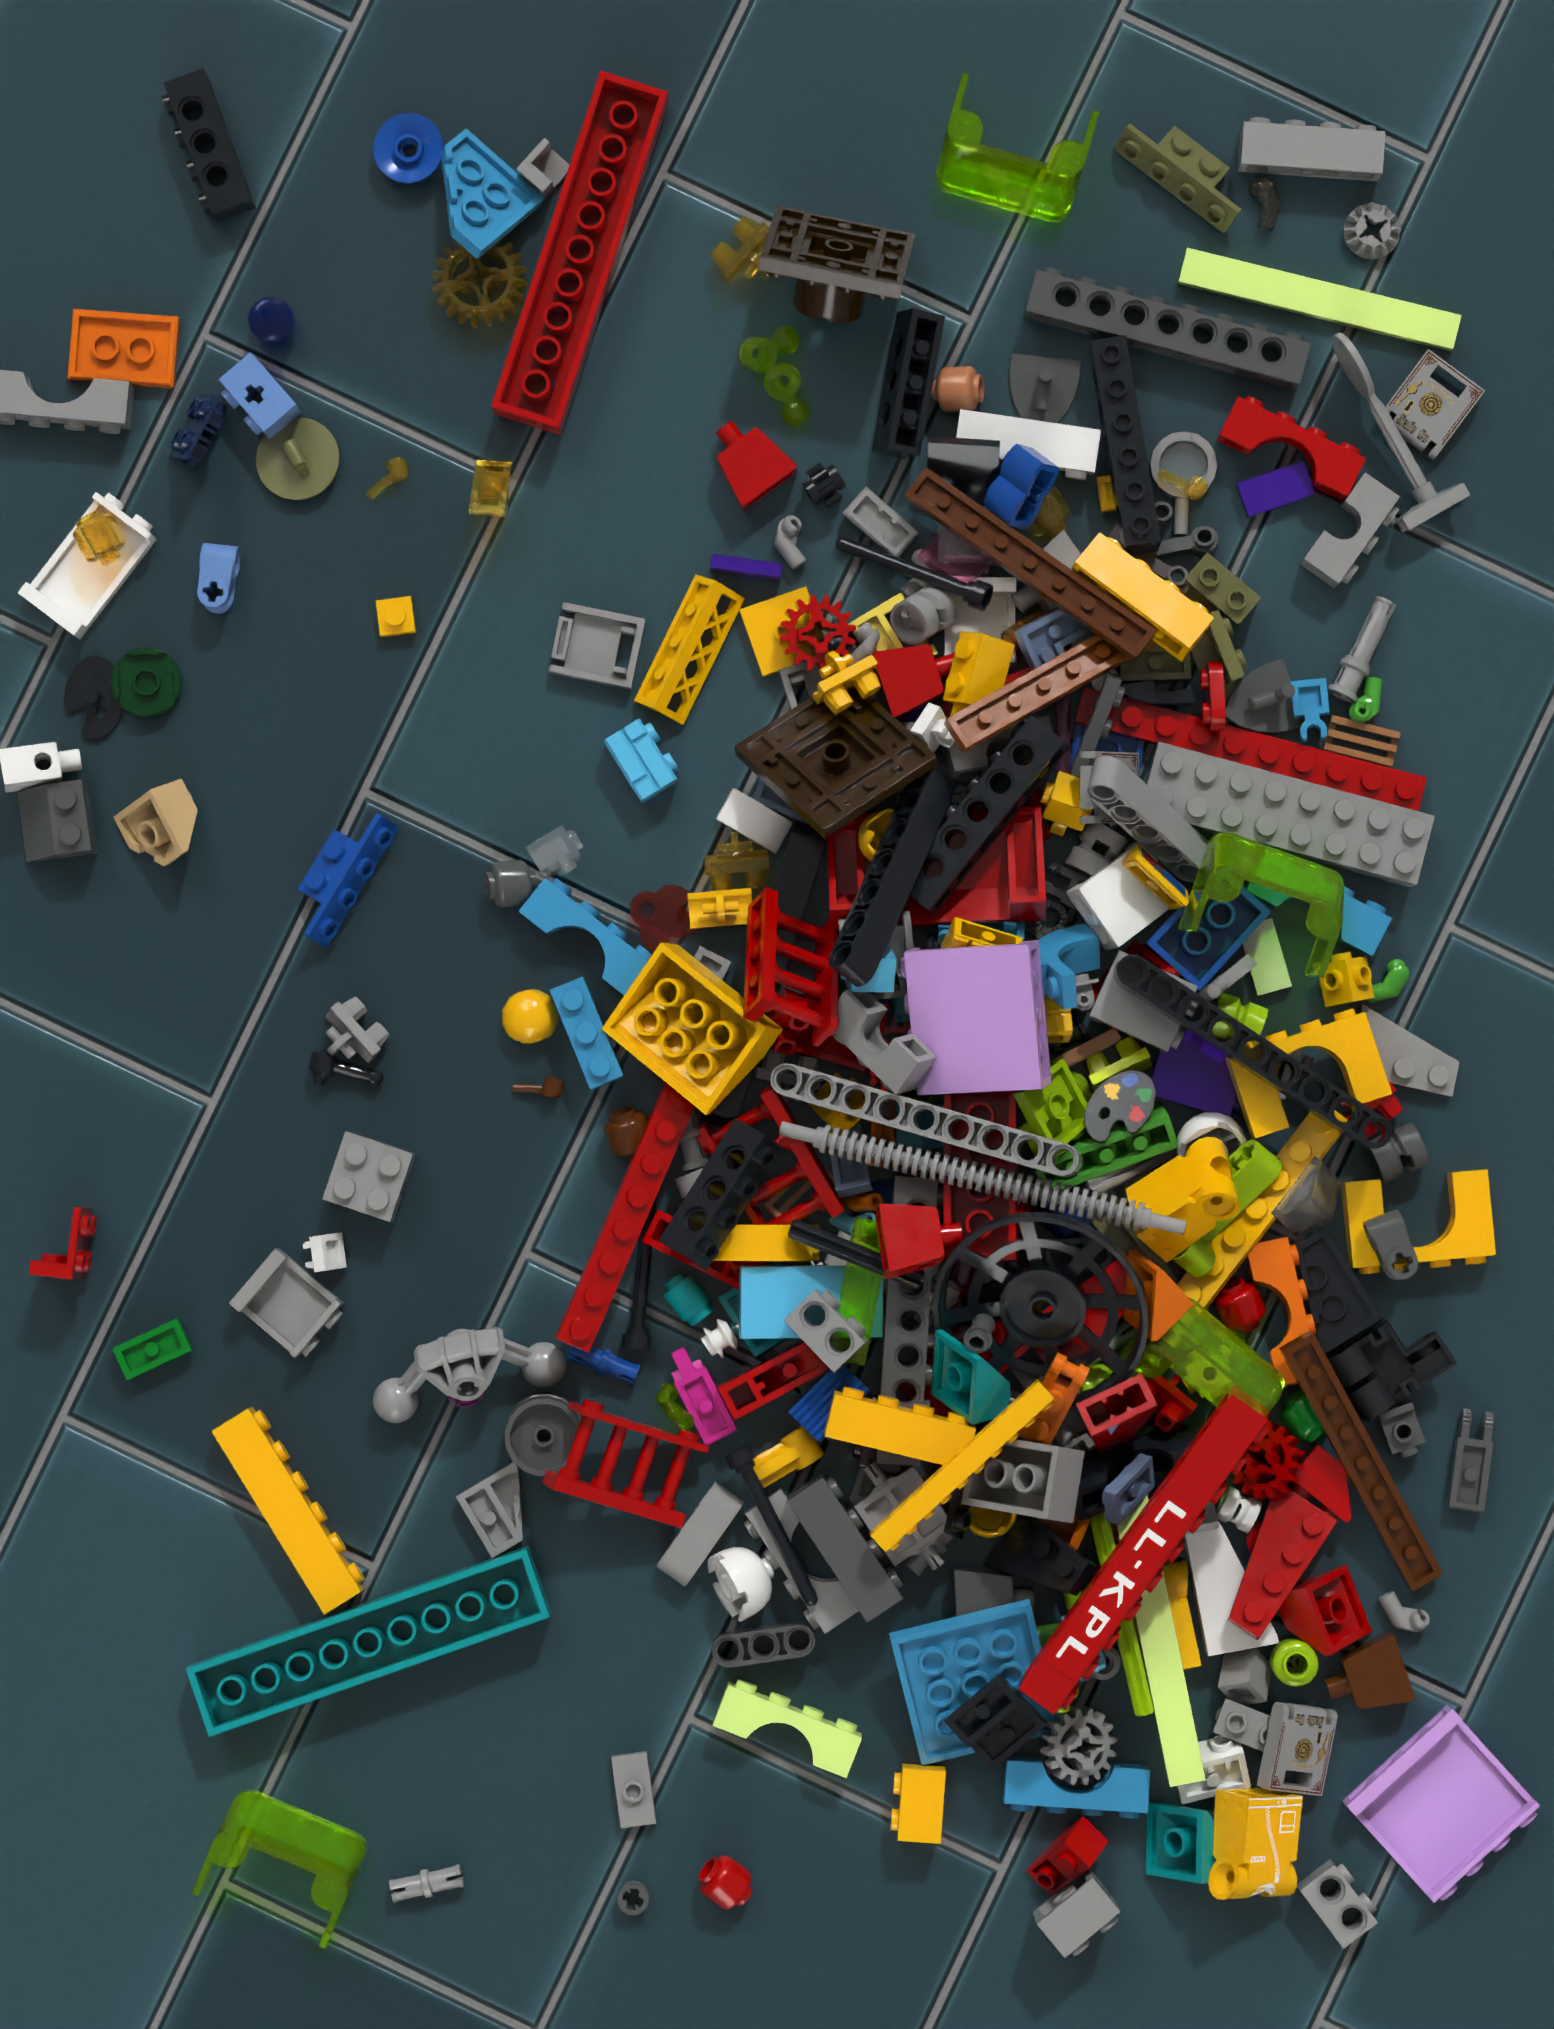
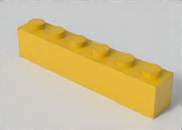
[212,1407,365,1615]

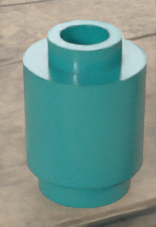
[663,1272,714,1327]

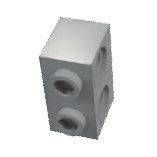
[784,1289,868,1373]
[1297,1859,1378,1949]

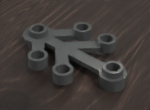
[1107,501,1218,589]

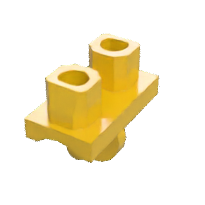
[812,651,881,715]
[687,888,752,929]

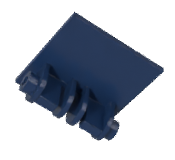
[169,394,227,469]

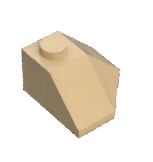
[113,778,198,866]

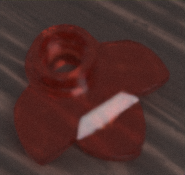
[630,885,697,952]

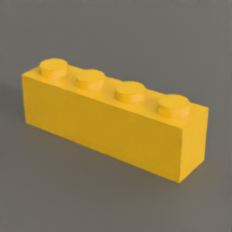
[1071,532,1214,662]
[824,1386,976,1465]

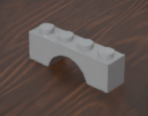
[0,370,135,434]
[743,1488,859,1634]

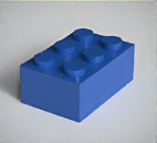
[1143,864,1271,993]

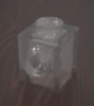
[526,825,584,879]

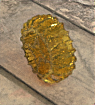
[432,239,527,328]

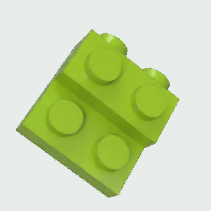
[1013,1057,1088,1157]

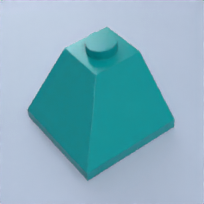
[931,1329,1011,1425]
[1146,1802,1216,1884]

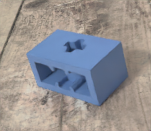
[218,352,302,440]

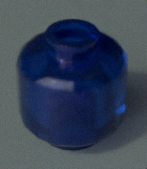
[248,296,296,347]

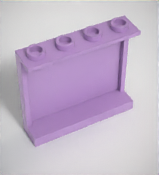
[901,940,1052,1095]
[1342,1705,1540,1903]

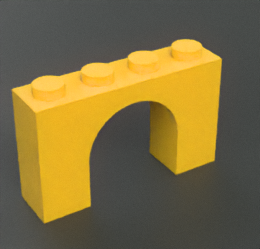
[1224,1008,1392,1139]
[1340,1169,1496,1274]

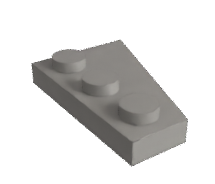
[1359,1004,1460,1097]

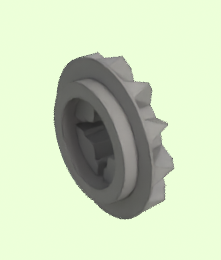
[1344,202,1401,259]

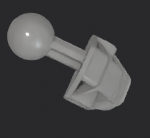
[373,1327,566,1423]

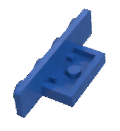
[297,813,399,948]

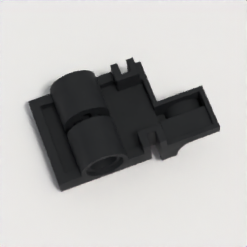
[1327,1320,1457,1422]

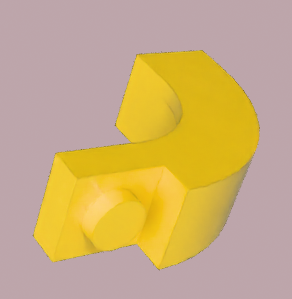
[713,1224,819,1261]

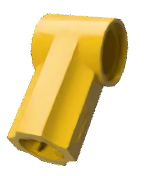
[753,1426,825,1488]

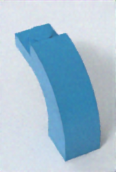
[1038,923,1101,1010]

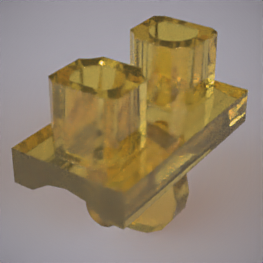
[710,216,770,283]
[704,831,770,891]

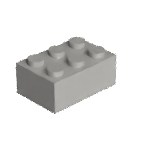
[961,1433,1085,1523]

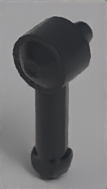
[308,1050,384,1086]

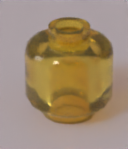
[1029,486,1071,538]
[73,510,126,566]

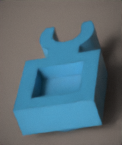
[1290,678,1330,743]

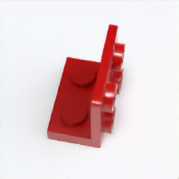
[29,1207,97,1279]

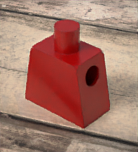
[715,421,797,512]
[872,644,955,720]
[874,1204,962,1280]

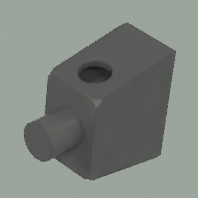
[953,1567,1035,1617]

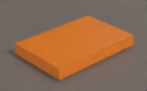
[67,309,180,389]

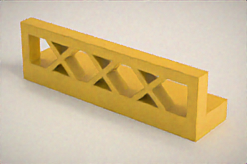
[634,574,745,725]

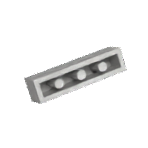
[1237,117,1385,182]

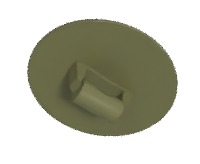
[256,418,340,500]

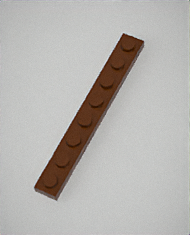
[904,467,1157,662]
[1279,1330,1443,1592]

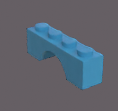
[1245,851,1392,958]
[519,878,652,996]
[1002,1756,1150,1818]

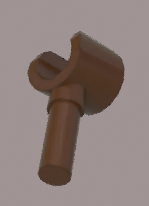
[512,1076,565,1098]

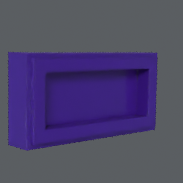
[1236,461,1316,519]
[710,554,782,582]

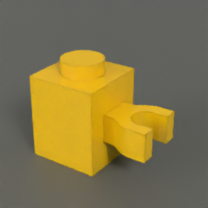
[1040,771,1092,837]

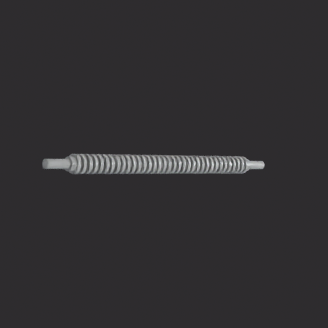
[779,1121,1187,1235]

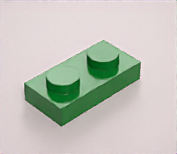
[112,1318,193,1381]

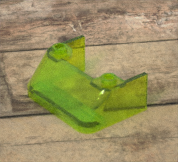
[935,73,1100,222]
[1178,832,1344,978]
[1103,1297,1285,1412]
[191,1790,367,1949]

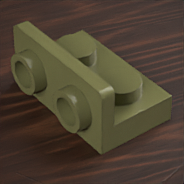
[1185,552,1261,624]

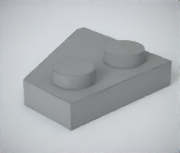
[456,1462,524,1558]

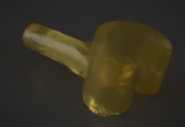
[366,457,409,499]
[1157,468,1208,500]

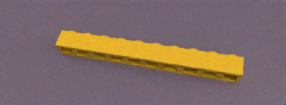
[870,1379,1054,1552]

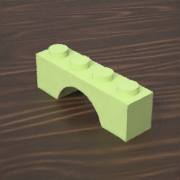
[712,1679,862,1778]

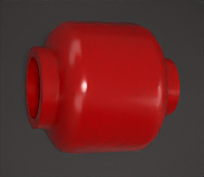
[1214,1277,1266,1333]
[698,1855,752,1910]

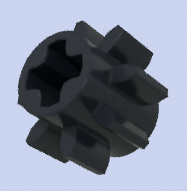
[802,462,846,508]

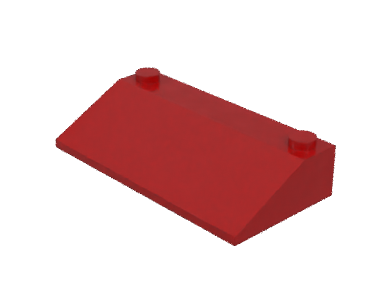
[827,806,1046,930]

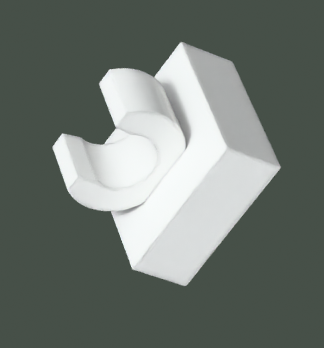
[910,703,955,753]
[303,1232,347,1272]

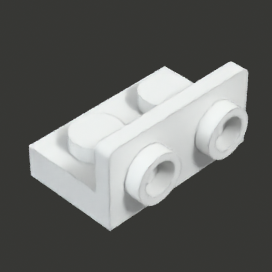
[1177,1735,1251,1804]

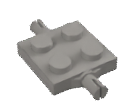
[854,1461,947,1571]

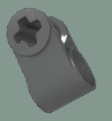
[1363,1209,1419,1280]

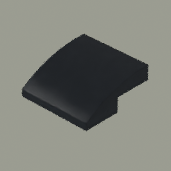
[944,1674,1047,1771]

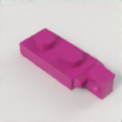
[671,1346,738,1446]

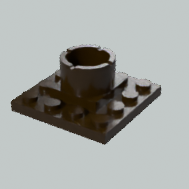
[758,205,915,323]
[735,685,937,839]

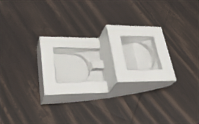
[715,788,793,854]

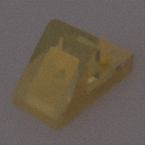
[469,460,511,518]

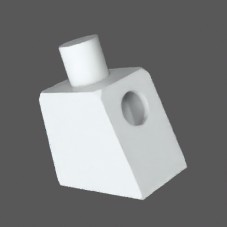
[0,742,82,793]

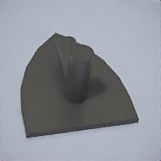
[1009,353,1081,423]
[1226,658,1304,733]

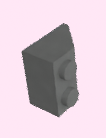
[17,779,98,863]

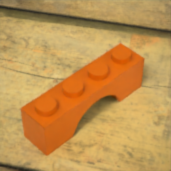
[1245,1237,1316,1388]

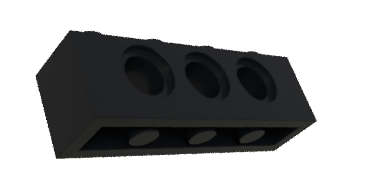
[162,68,256,222]
[872,308,945,459]
[658,1118,782,1270]

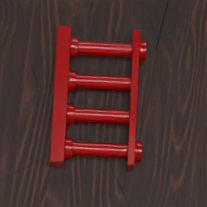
[743,887,840,1047]
[697,1084,846,1225]
[542,1398,709,1529]

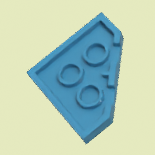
[441,128,545,259]

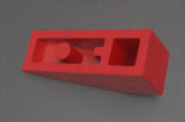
[716,1342,829,1420]

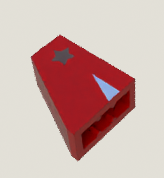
[1076,1373,1158,1454]

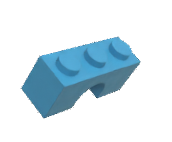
[550,976,625,1090]

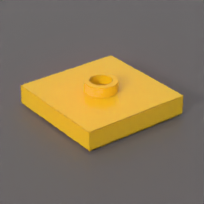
[739,586,829,677]

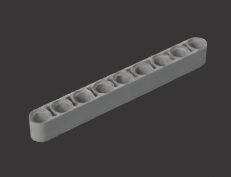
[770,1063,1083,1178]

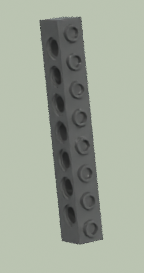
[1023,267,1311,391]
[875,1174,944,1466]

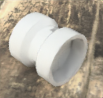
[1216,1486,1262,1533]

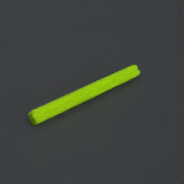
[1089,1512,1154,1717]

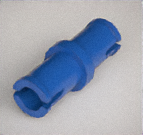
[566,1346,640,1386]

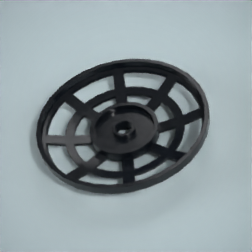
[932,1212,1150,1412]

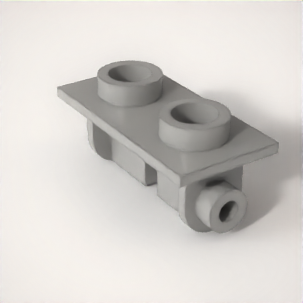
[1072,973,1099,1013]
[1212,1698,1270,1752]

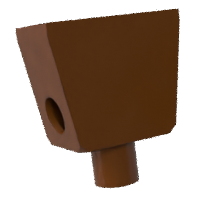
[1324,1631,1416,1709]

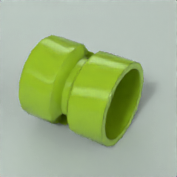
[1213,992,1268,1047]

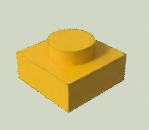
[376,596,416,637]

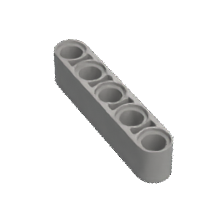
[1087,756,1211,883]

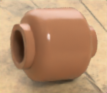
[931,366,985,413]

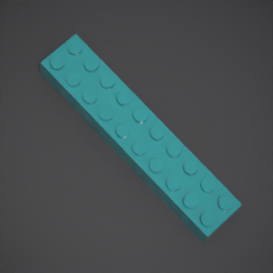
[186,1545,552,1737]

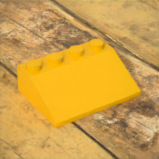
[602,942,783,1115]

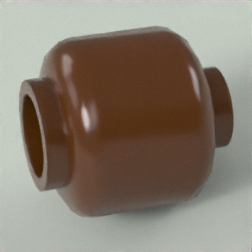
[603,1106,648,1162]

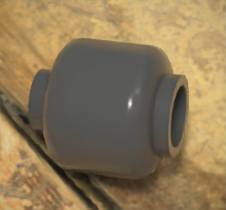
[484,859,538,908]

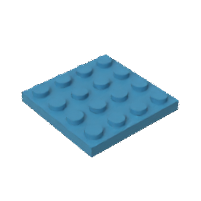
[889,1599,1058,1766]

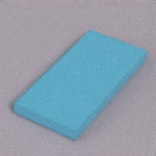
[739,1265,883,1339]

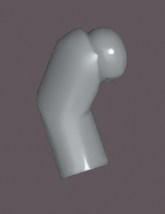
[846,622,880,668]
[1378,1591,1430,1632]

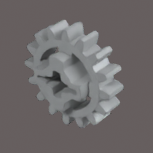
[1040,1705,1117,1785]

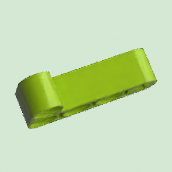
[1172,1139,1282,1278]

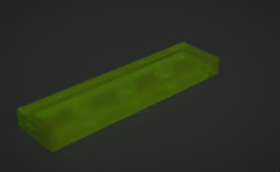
[832,1217,882,1366]

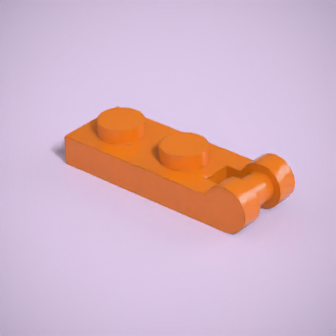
[1018,1352,1090,1445]

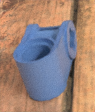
[197,543,241,614]

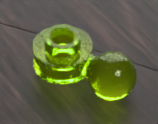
[739,326,800,372]
[763,362,810,427]

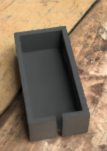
[787,1473,905,1623]

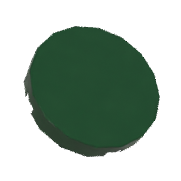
[110,646,183,718]

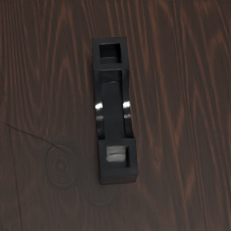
[1075,1420,1197,1521]

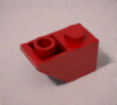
[1290,1443,1351,1523]
[1026,1816,1109,1896]

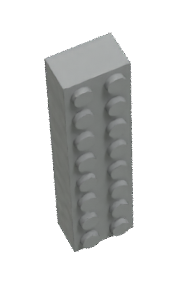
[1145,742,1435,888]

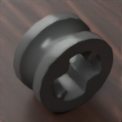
[617,1880,650,1916]

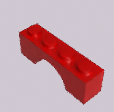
[1216,396,1366,502]

